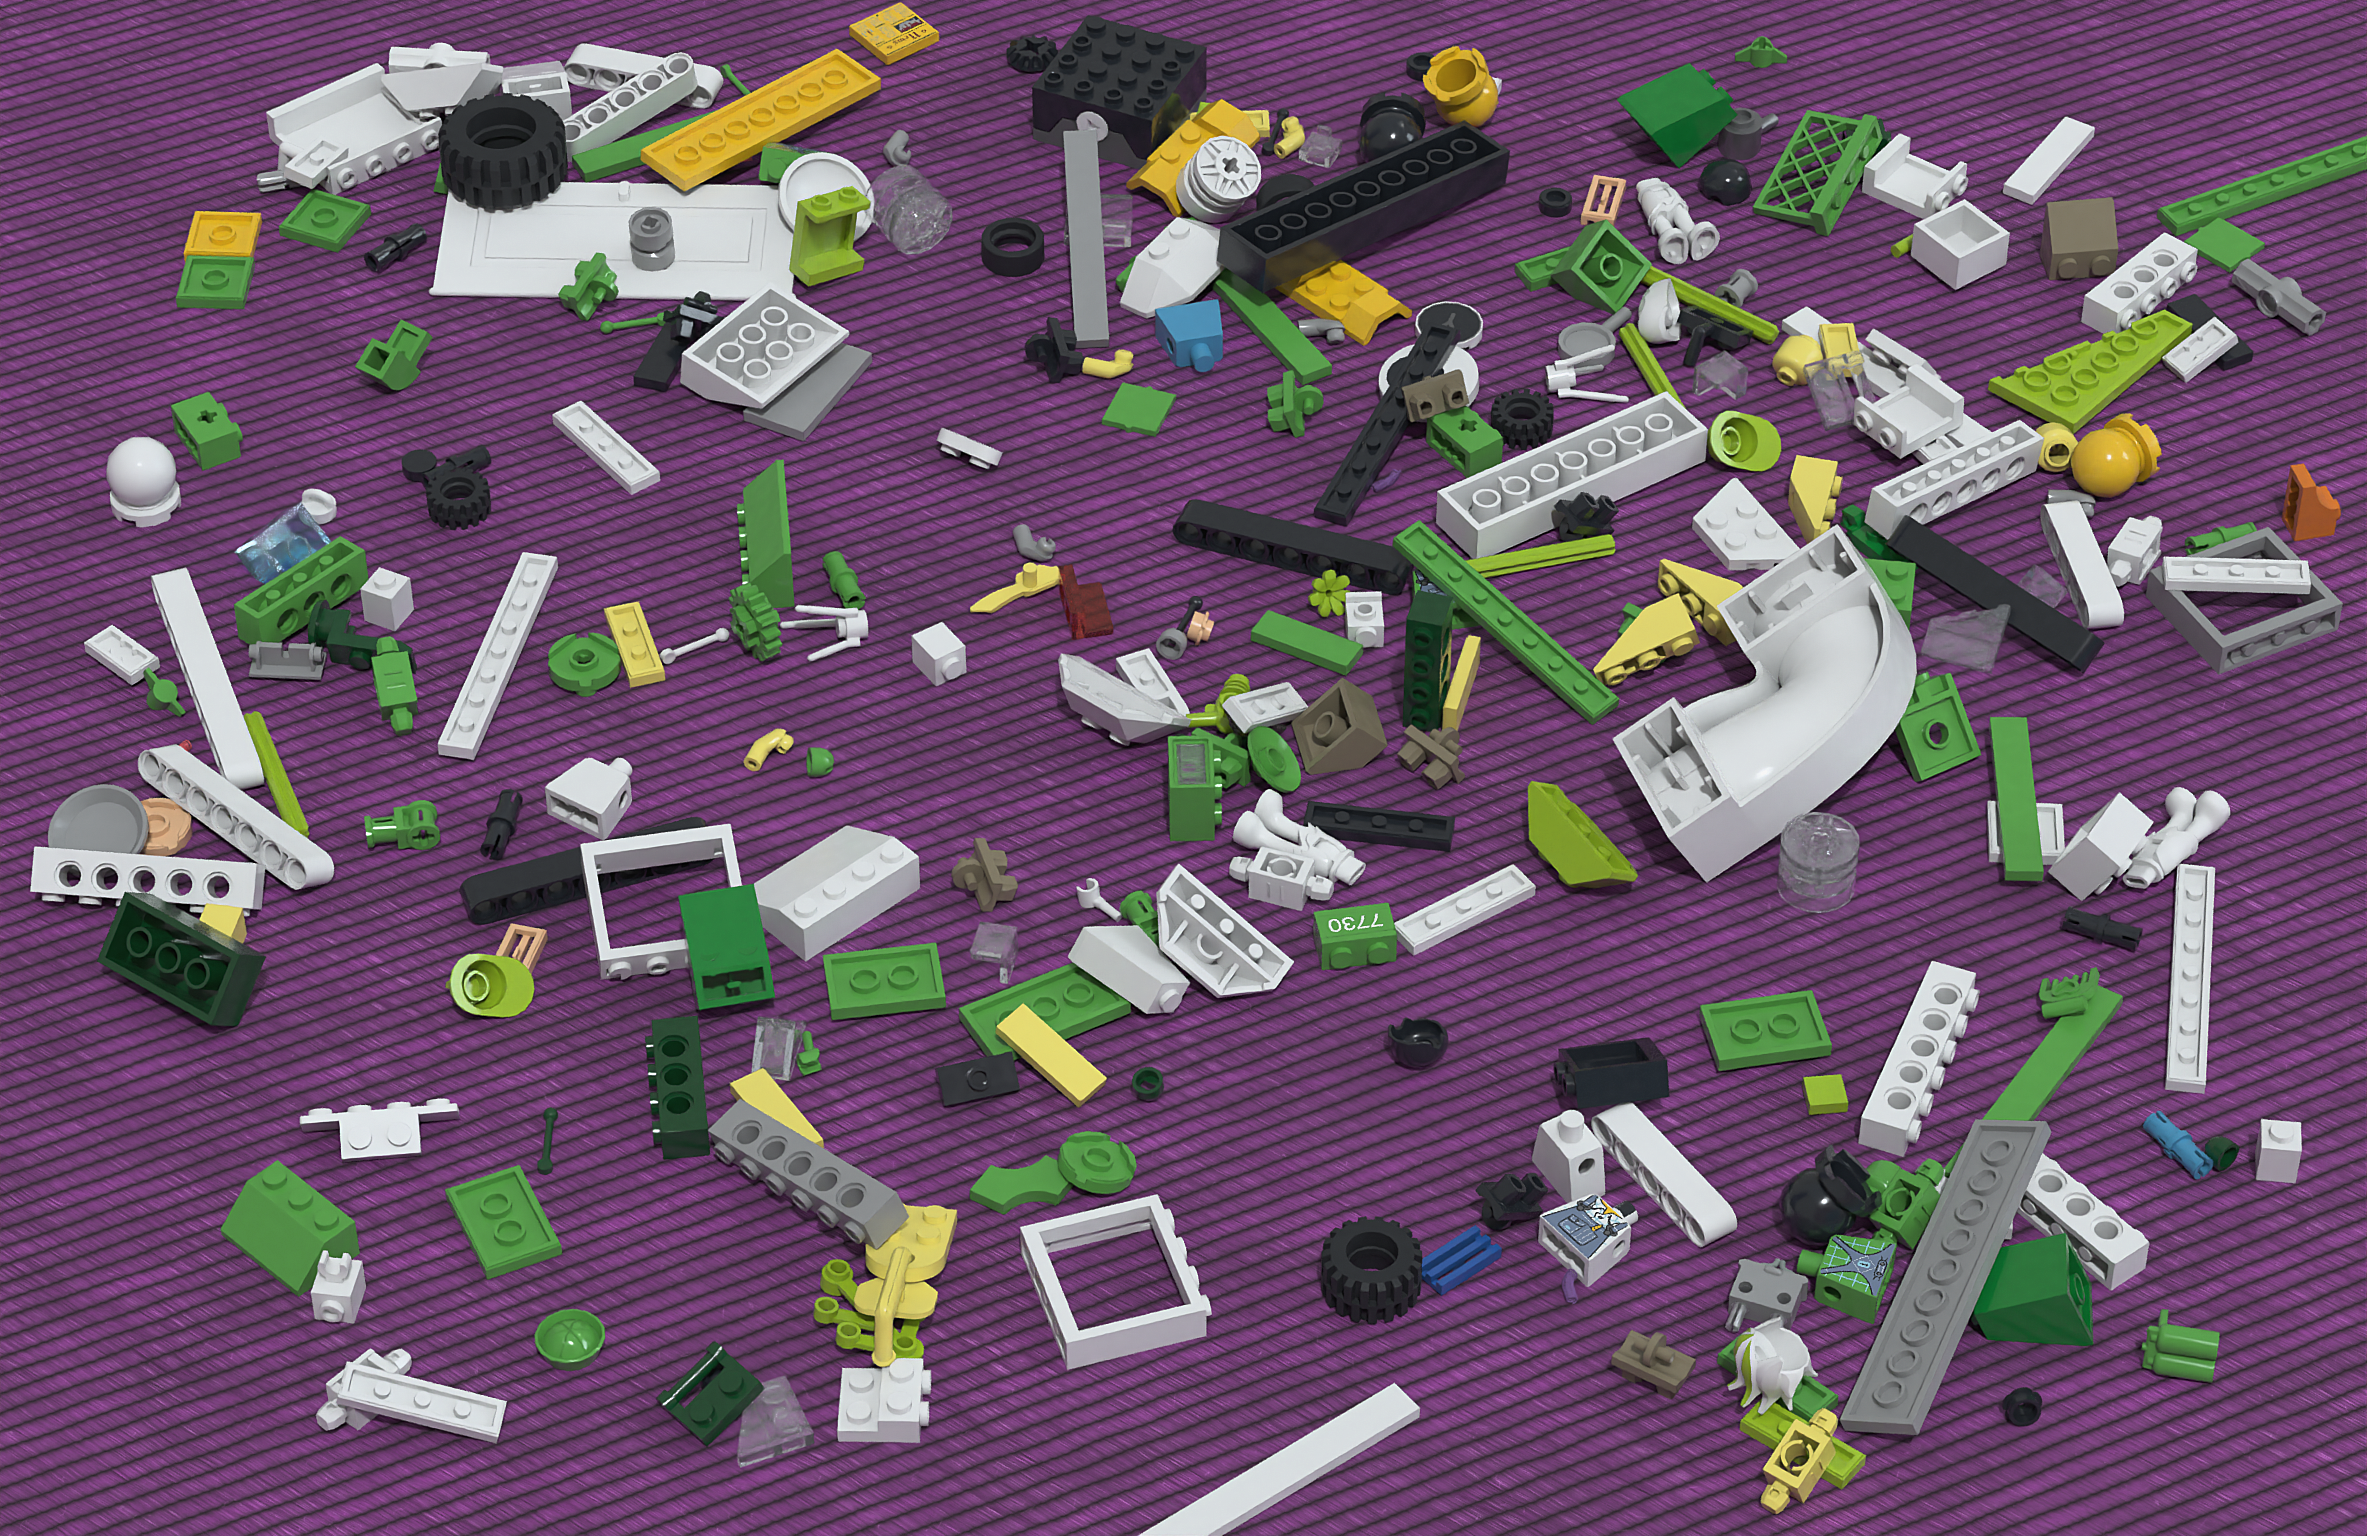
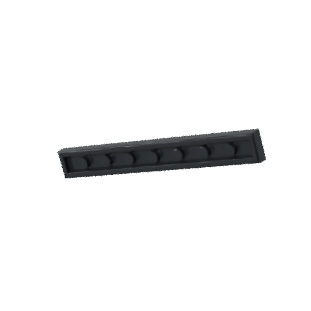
[1314,321,1461,526]

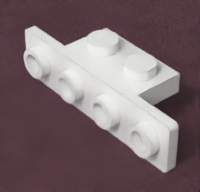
[300,1099,460,1162]

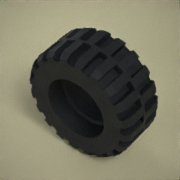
[438,93,568,209]

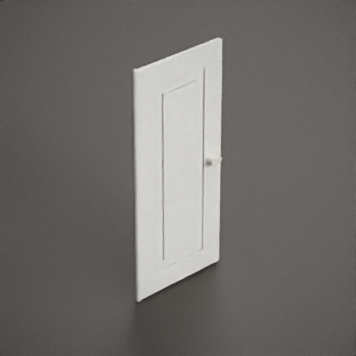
[429,181,796,301]

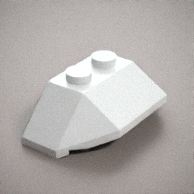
[381,63,503,119]
[1120,217,1226,319]
[1058,654,1191,746]
[1156,864,1294,998]

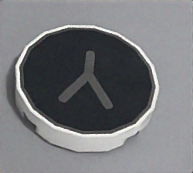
[1415,301,1483,350]

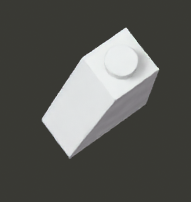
[1068,925,1190,1014]

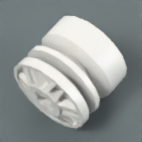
[1176,136,1261,223]

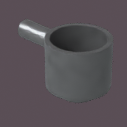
[1718,108,1779,160]

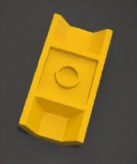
[1126,99,1260,218]
[1275,259,1412,346]

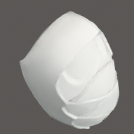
[1638,278,1681,344]

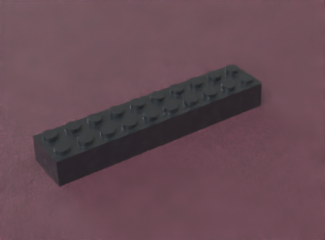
[1217,120,1510,293]

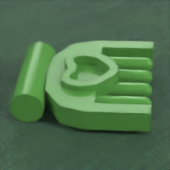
[2039,967,2100,1019]

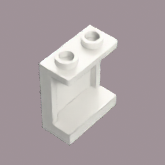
[1862,133,1968,219]
[1853,364,1964,459]

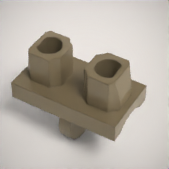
[1401,369,1469,422]
[1397,725,1466,790]
[951,838,1018,912]
[1611,1330,1696,1399]

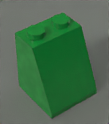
[1617,63,1737,168]
[1970,1233,2093,1346]

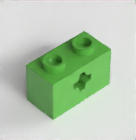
[171,392,243,471]
[1426,406,1504,478]

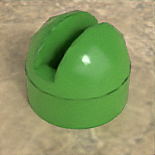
[806,747,834,777]

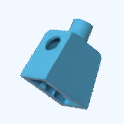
[1155,299,1223,372]

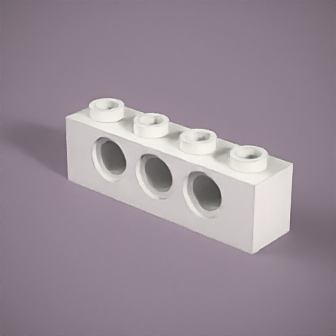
[2081,232,2198,334]
[2017,1153,2149,1291]

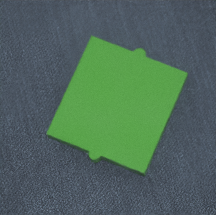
[2184,217,2265,273]
[1102,382,1176,437]

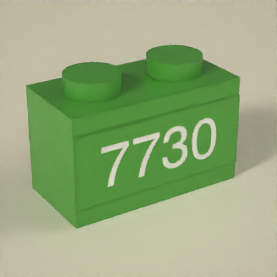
[1313,903,1397,970]

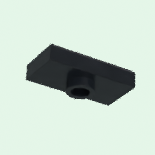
[935,1051,1020,1106]

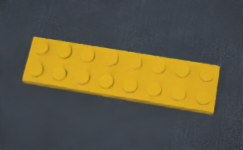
[641,49,881,192]

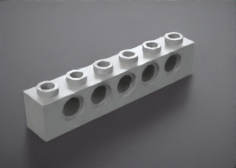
[708,1099,909,1250]

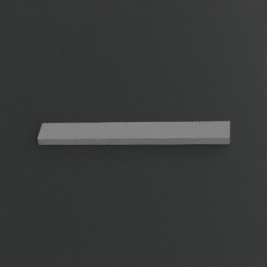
[1063,130,1109,348]

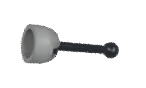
[1156,596,1203,660]

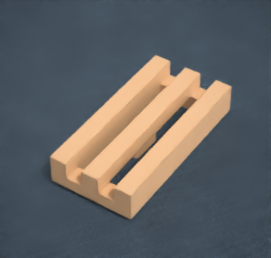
[1581,175,1626,226]
[496,923,548,974]

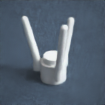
[1545,345,1629,403]
[780,605,868,661]

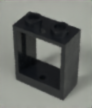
[1553,1037,1670,1109]

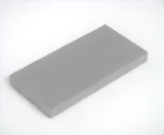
[743,343,872,441]

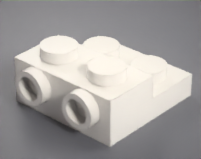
[837,1358,931,1443]

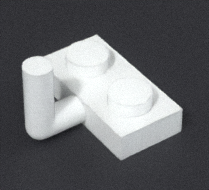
[278,135,349,189]

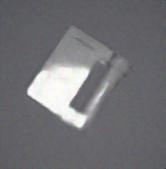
[1803,351,1876,431]

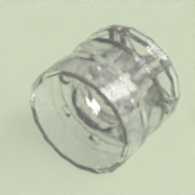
[864,165,953,255]
[1777,812,1859,913]

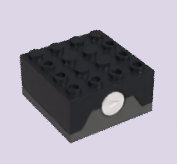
[1032,15,1207,170]

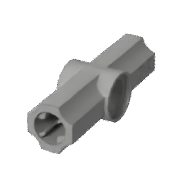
[2232,259,2326,336]

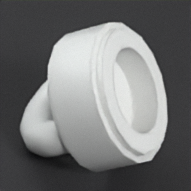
[301,489,337,525]

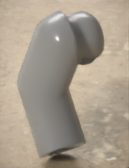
[883,130,911,168]
[1297,318,1346,344]
[2047,489,2096,519]
[1013,524,1056,562]

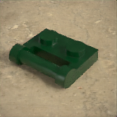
[655,1341,765,1447]

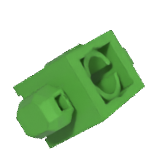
[371,636,418,736]
[1868,1158,1944,1250]

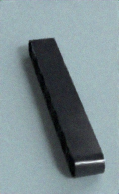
[1172,499,1414,595]
[1885,515,2105,673]
[459,817,715,925]

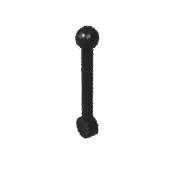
[1261,108,1289,156]

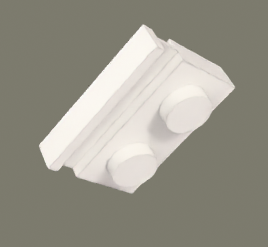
[1865,328,1941,380]

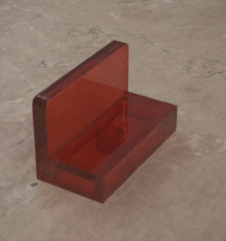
[1058,564,1114,640]

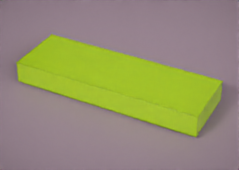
[1739,1398,1866,1490]

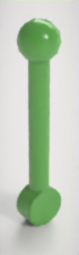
[720,64,751,96]
[600,312,665,334]

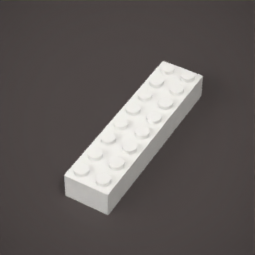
[1436,391,1708,559]

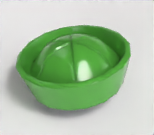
[534,1309,605,1371]

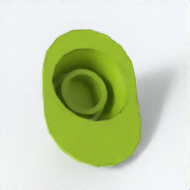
[1706,411,1781,472]
[445,954,535,1017]

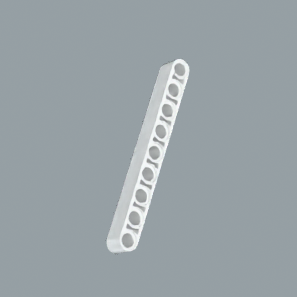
[151,567,264,790]

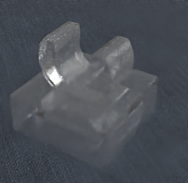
[1299,124,1342,169]

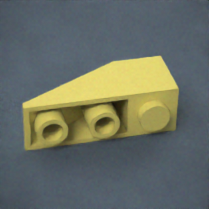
[1788,455,1843,544]
[1658,559,1744,646]
[1593,593,1700,685]

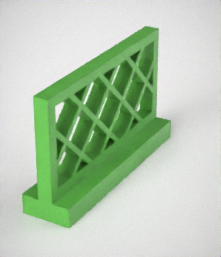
[1753,110,1883,236]

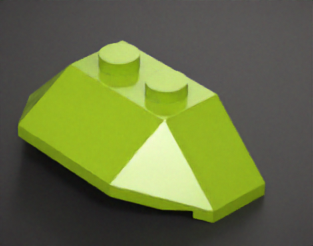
[1528,781,1638,888]

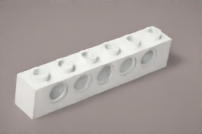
[1864,420,2044,540]
[30,846,265,916]
[1858,961,1980,1157]

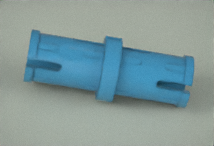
[2143,1111,2214,1179]

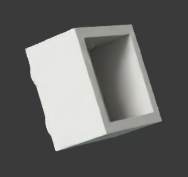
[1911,199,2010,290]
[2048,792,2153,901]

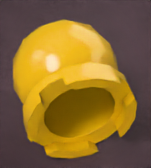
[1423,46,1499,127]
[2071,413,2162,498]

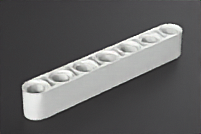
[138,744,334,890]

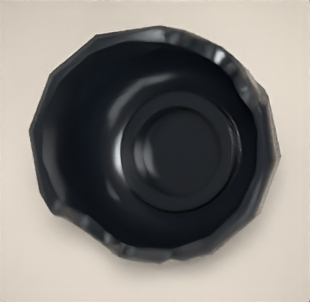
[1699,158,1752,206]
[1388,1017,1449,1068]

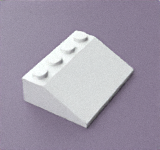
[680,282,849,409]
[754,826,920,962]

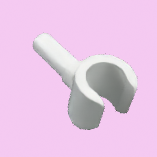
[1076,878,1123,922]

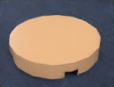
[139,798,193,856]

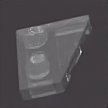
[1921,604,2011,674]
[737,1375,814,1468]

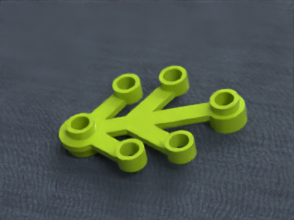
[813,1259,926,1359]

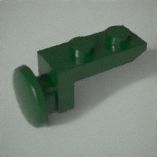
[308,600,417,674]

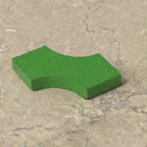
[970,1155,1074,1215]

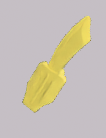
[970,563,1065,613]

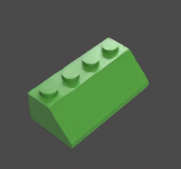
[737,459,794,608]

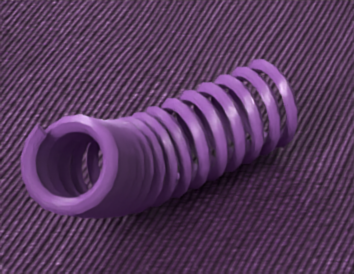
[1371,469,1402,492]
[1562,1269,1578,1304]

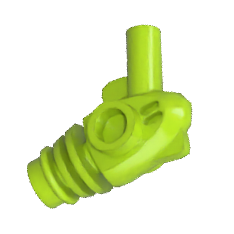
[1186,674,1250,734]

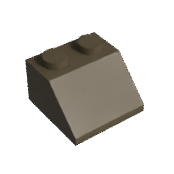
[2040,197,2118,280]
[1291,678,1388,775]

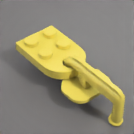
[854,1204,957,1367]

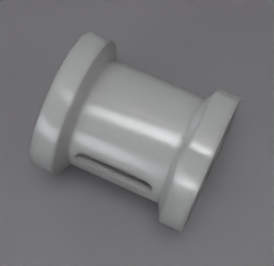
[1715,269,1758,308]

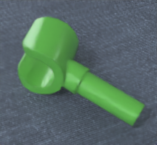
[796,1031,822,1076]

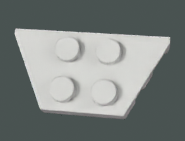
[1692,478,1800,570]

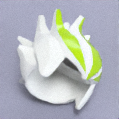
[1727,1317,1818,1415]

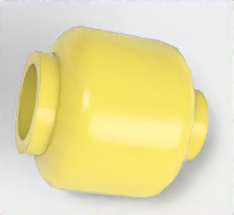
[1772,335,1823,386]
[2035,422,2078,472]

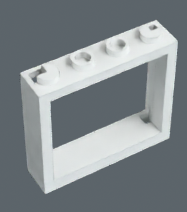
[580,824,742,980]
[1020,1194,1212,1370]

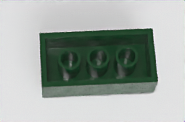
[97,892,266,1026]

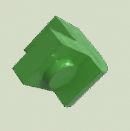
[355,320,433,390]

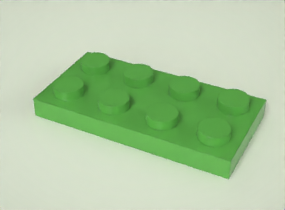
[959,963,1131,1060]

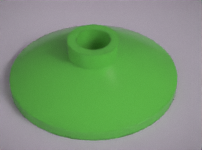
[1248,726,1301,793]

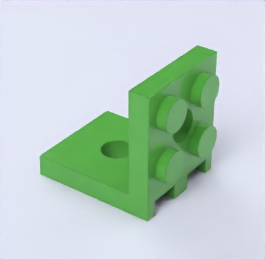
[1895,671,1982,782]

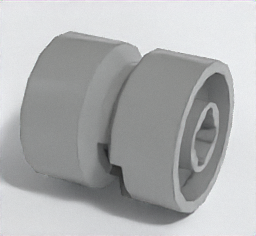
[628,207,675,272]

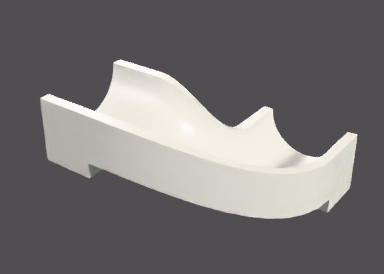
[1613,524,1917,883]

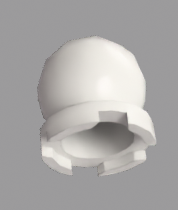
[106,437,181,527]

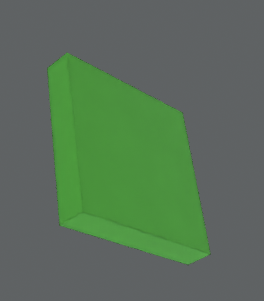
[279,189,371,253]
[176,255,255,309]

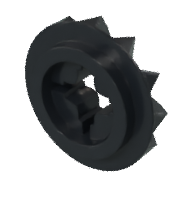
[1006,34,1058,72]

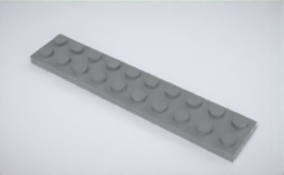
[1840,1119,2051,1435]

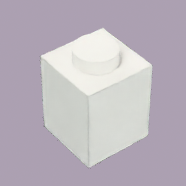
[360,567,414,631]
[911,622,966,686]
[2255,1119,2302,1183]

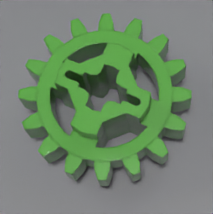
[728,582,782,661]

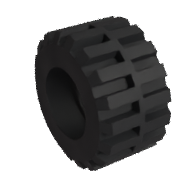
[1321,1216,1422,1324]

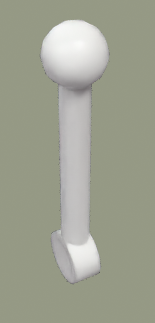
[660,628,729,664]

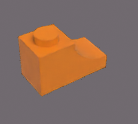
[2281,463,2341,541]

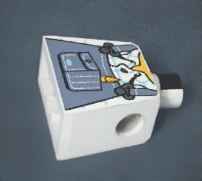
[1538,1194,1638,1287]

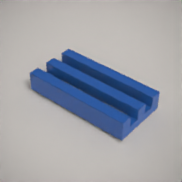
[1422,1225,1502,1296]

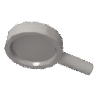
[1558,307,1632,368]

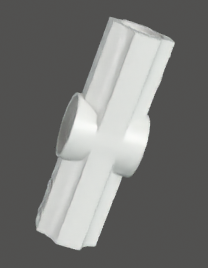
[389,43,490,74]

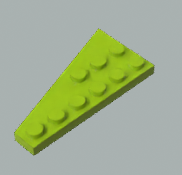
[1988,310,2193,434]

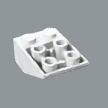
[499,61,572,121]

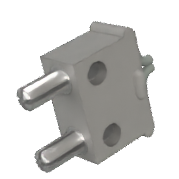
[1725,1258,1808,1332]

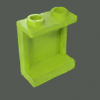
[789,186,871,287]

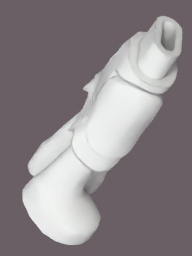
[1636,178,1720,264]
[2123,787,2230,889]
[1233,789,1366,885]

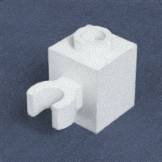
[311,1250,366,1324]

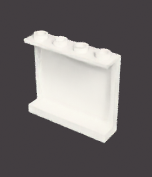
[266,63,442,195]

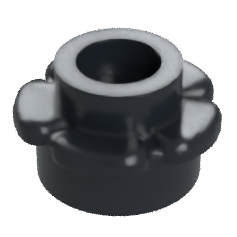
[2002,1387,2042,1426]

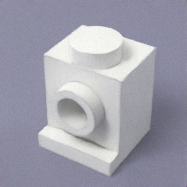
[1345,592,1384,648]

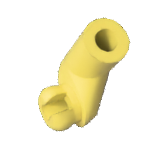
[1274,116,1305,159]
[1082,349,1134,379]
[744,729,794,771]

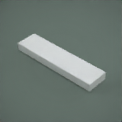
[2003,117,2095,205]
[552,401,660,495]
[2162,557,2311,594]
[1394,864,1536,956]
[336,1361,507,1443]

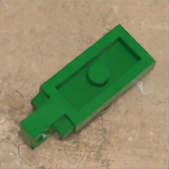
[1841,504,1919,571]

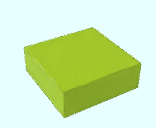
[1802,1074,1848,1115]

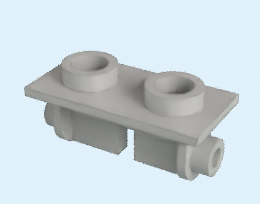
[249,641,327,680]

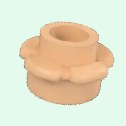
[1186,611,1214,645]

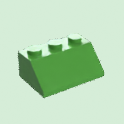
[220,1160,360,1297]

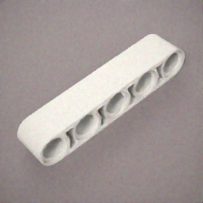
[564,44,724,109]
[563,52,697,162]
[2040,500,2124,630]
[1591,1102,1737,1247]

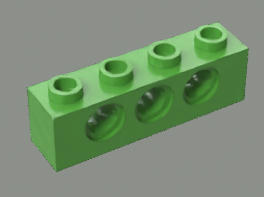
[234,536,369,645]

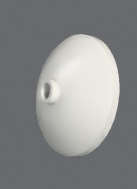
[778,152,875,242]

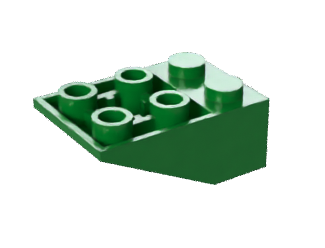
[678,884,775,1010]

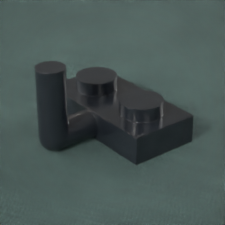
[1677,305,1753,366]

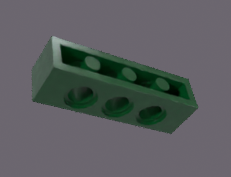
[1403,590,1453,732]
[645,1016,710,1160]

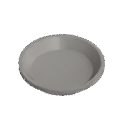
[48,784,149,878]

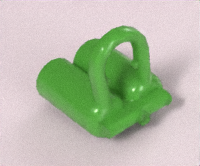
[2142,1309,2220,1383]

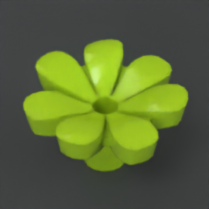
[1308,570,1350,617]

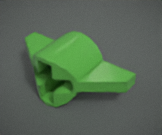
[1735,36,1787,68]
[143,667,186,717]

